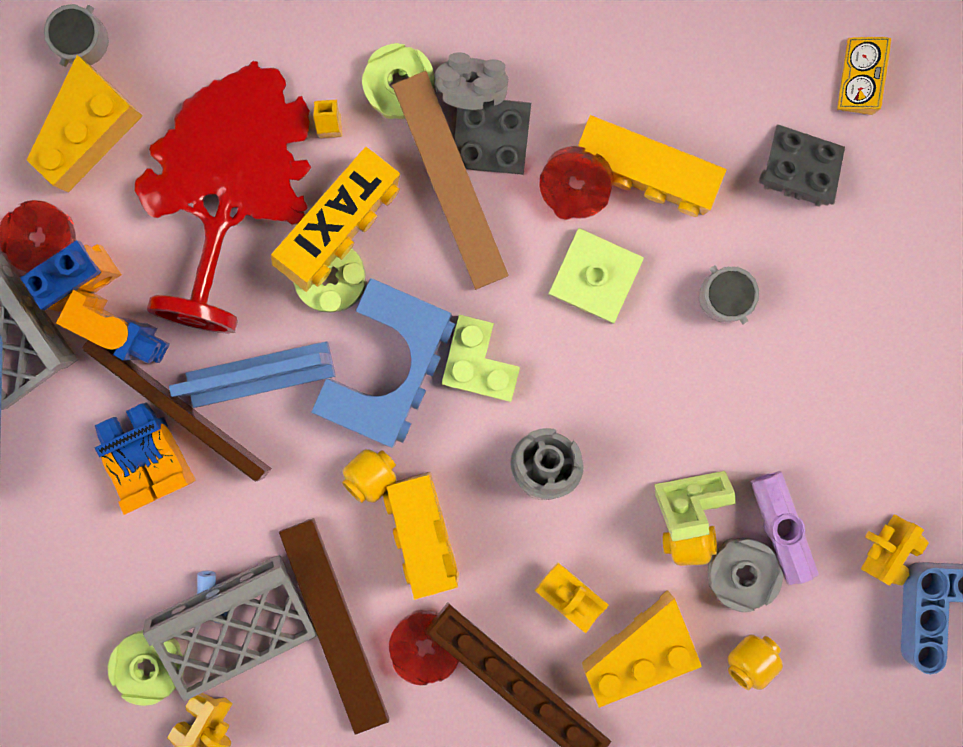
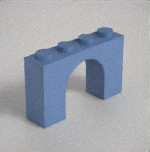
[311,278,455,448]

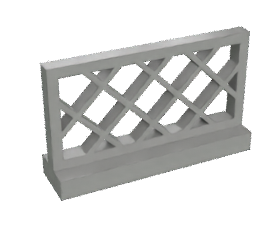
[0,245,78,410]
[143,555,317,701]

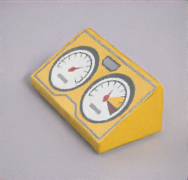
[837,37,891,115]

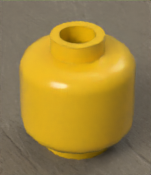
[342,449,396,503]
[663,526,717,566]
[728,635,783,690]

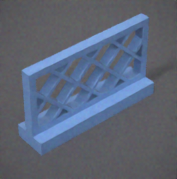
[169,341,336,408]

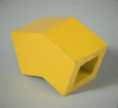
[313,99,342,138]

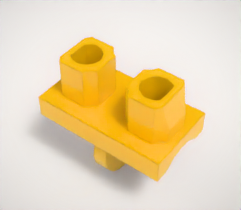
[861,514,929,586]
[535,562,609,634]
[167,693,233,747]

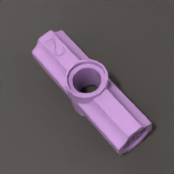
[750,471,819,585]

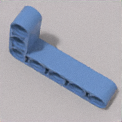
[901,562,963,675]

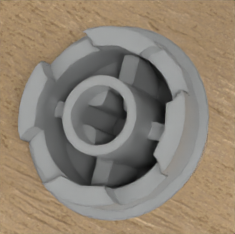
[511,428,583,500]

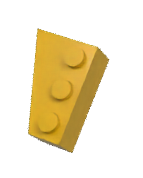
[26,55,143,193]
[383,472,459,600]
[582,590,702,708]

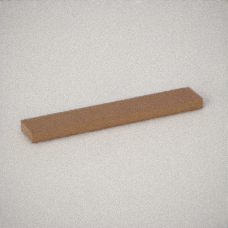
[392,71,509,290]

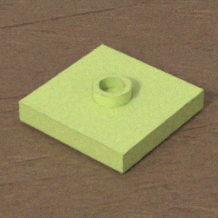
[548,228,644,324]

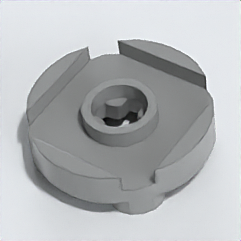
[434,52,508,110]
[708,538,783,612]

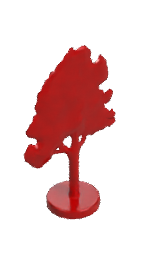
[134,61,312,334]

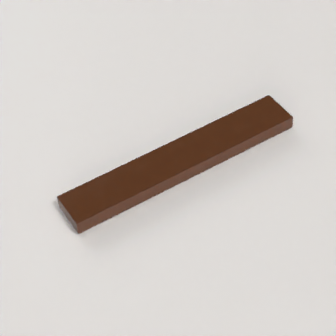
[82,340,272,482]
[279,518,390,735]
[424,602,612,747]

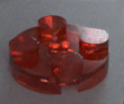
[539,146,614,220]
[0,200,76,272]
[389,610,459,686]

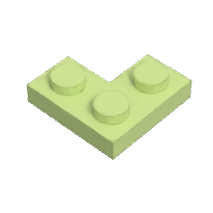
[442,314,520,402]
[654,471,736,541]

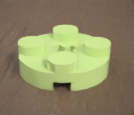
[362,43,435,119]
[293,249,366,313]
[108,630,184,706]

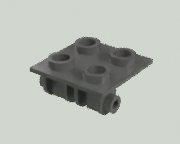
[455,100,531,175]
[759,124,845,207]

